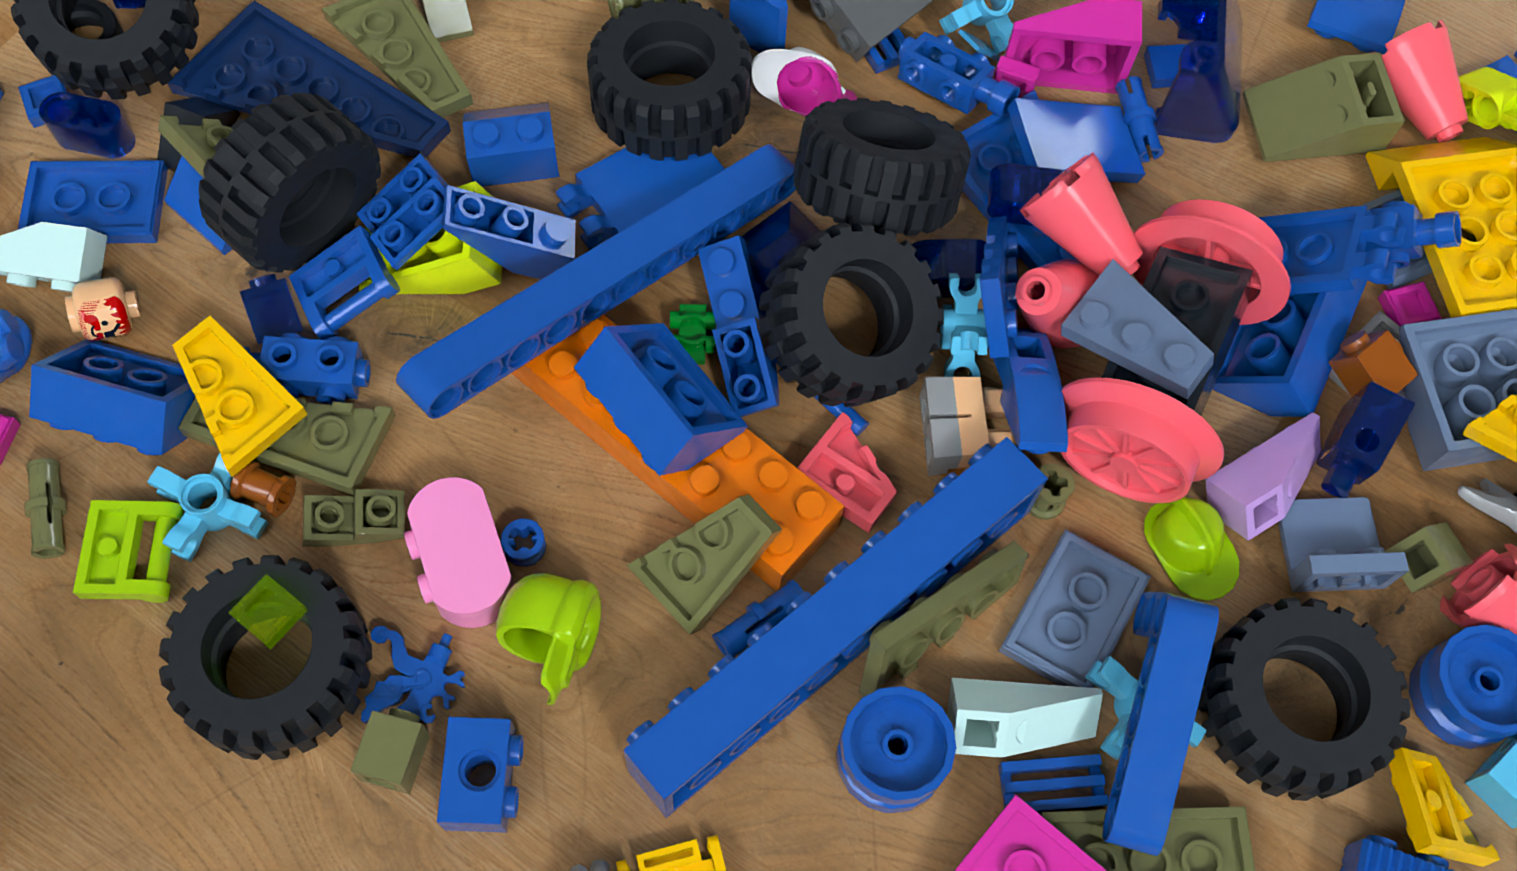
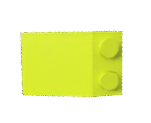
[358,181,502,294]

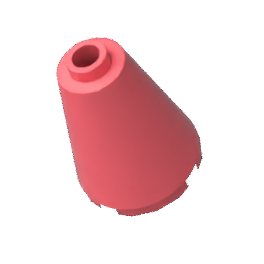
[1373,20,1469,143]
[1019,152,1143,276]
[1015,259,1099,348]
[1440,543,1517,635]

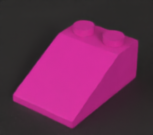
[1004,0,1142,94]

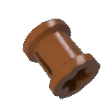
[230,460,296,517]

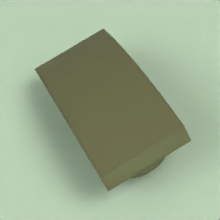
[302,489,405,547]

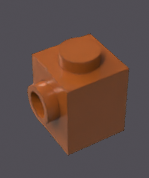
[1328,330,1418,406]

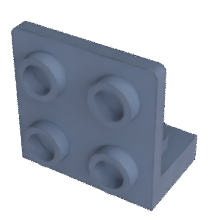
[1278,497,1409,592]

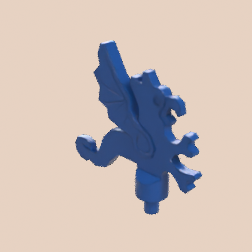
[361,625,465,724]

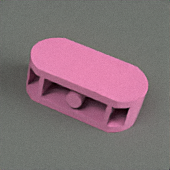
[404,477,514,628]

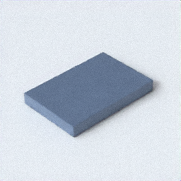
[998,529,1151,688]

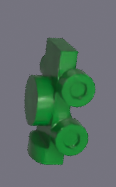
[670,304,715,365]

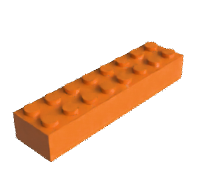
[511,315,844,591]

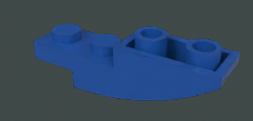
[698,235,779,417]
[988,328,1068,454]

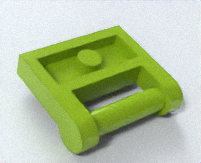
[73,500,184,603]

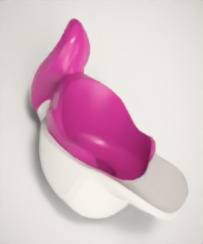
[751,47,858,117]

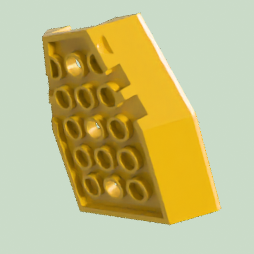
[1365,137,1517,318]

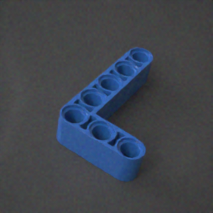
[1102,592,1219,856]

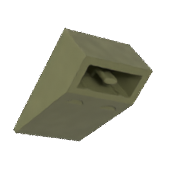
[1242,52,1405,162]

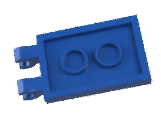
[556,148,725,251]
[1258,205,1406,295]

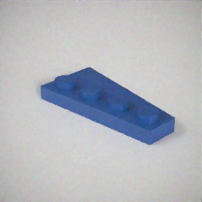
[979,216,1019,358]

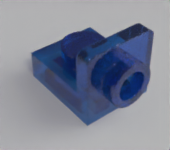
[240,274,304,345]

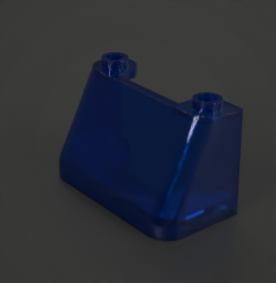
[1154,0,1242,143]

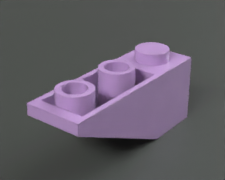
[1205,412,1321,541]

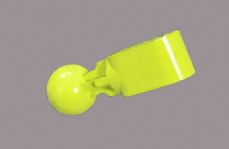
[1459,67,1517,131]

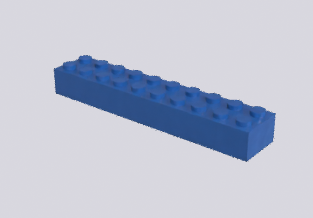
[623,437,1048,818]

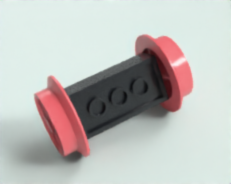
[1061,199,1291,503]

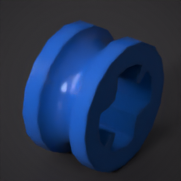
[501,518,547,567]

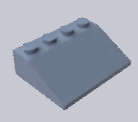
[1399,309,1517,471]

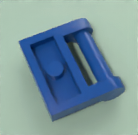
[289,225,400,340]

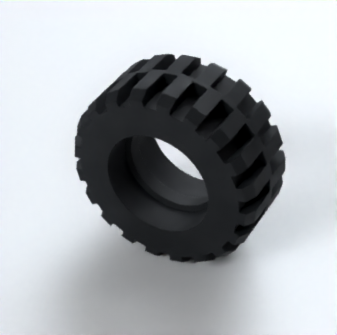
[11,0,199,100]
[587,0,752,161]
[198,93,381,273]
[793,98,971,236]
[759,222,944,407]
[158,555,373,760]
[1197,597,1410,801]

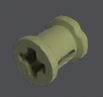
[1029,463,1075,520]

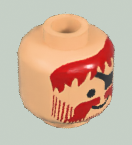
[65,277,141,341]

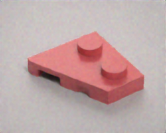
[797,412,897,533]

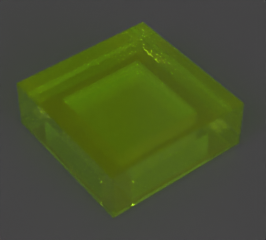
[229,574,308,650]

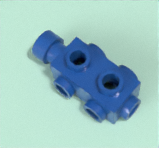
[898,32,1020,118]
[1343,201,1462,269]
[243,333,371,405]

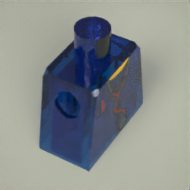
[1316,381,1415,498]

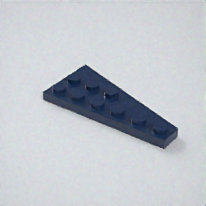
[167,0,451,158]

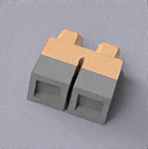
[919,377,1012,476]

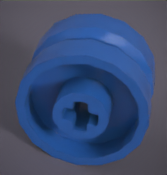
[1409,624,1517,749]
[836,686,957,813]

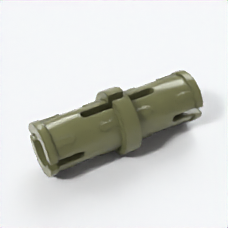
[24,458,67,559]

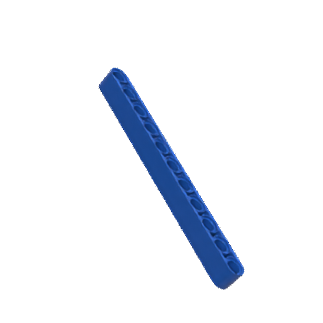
[396,144,796,419]

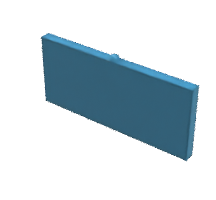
[958,29,1000,62]

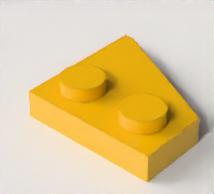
[1389,747,1500,867]

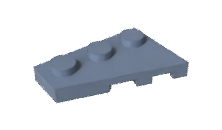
[1061,259,1214,399]

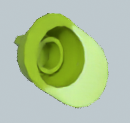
[1144,497,1240,601]

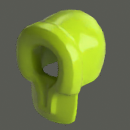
[496,573,602,705]

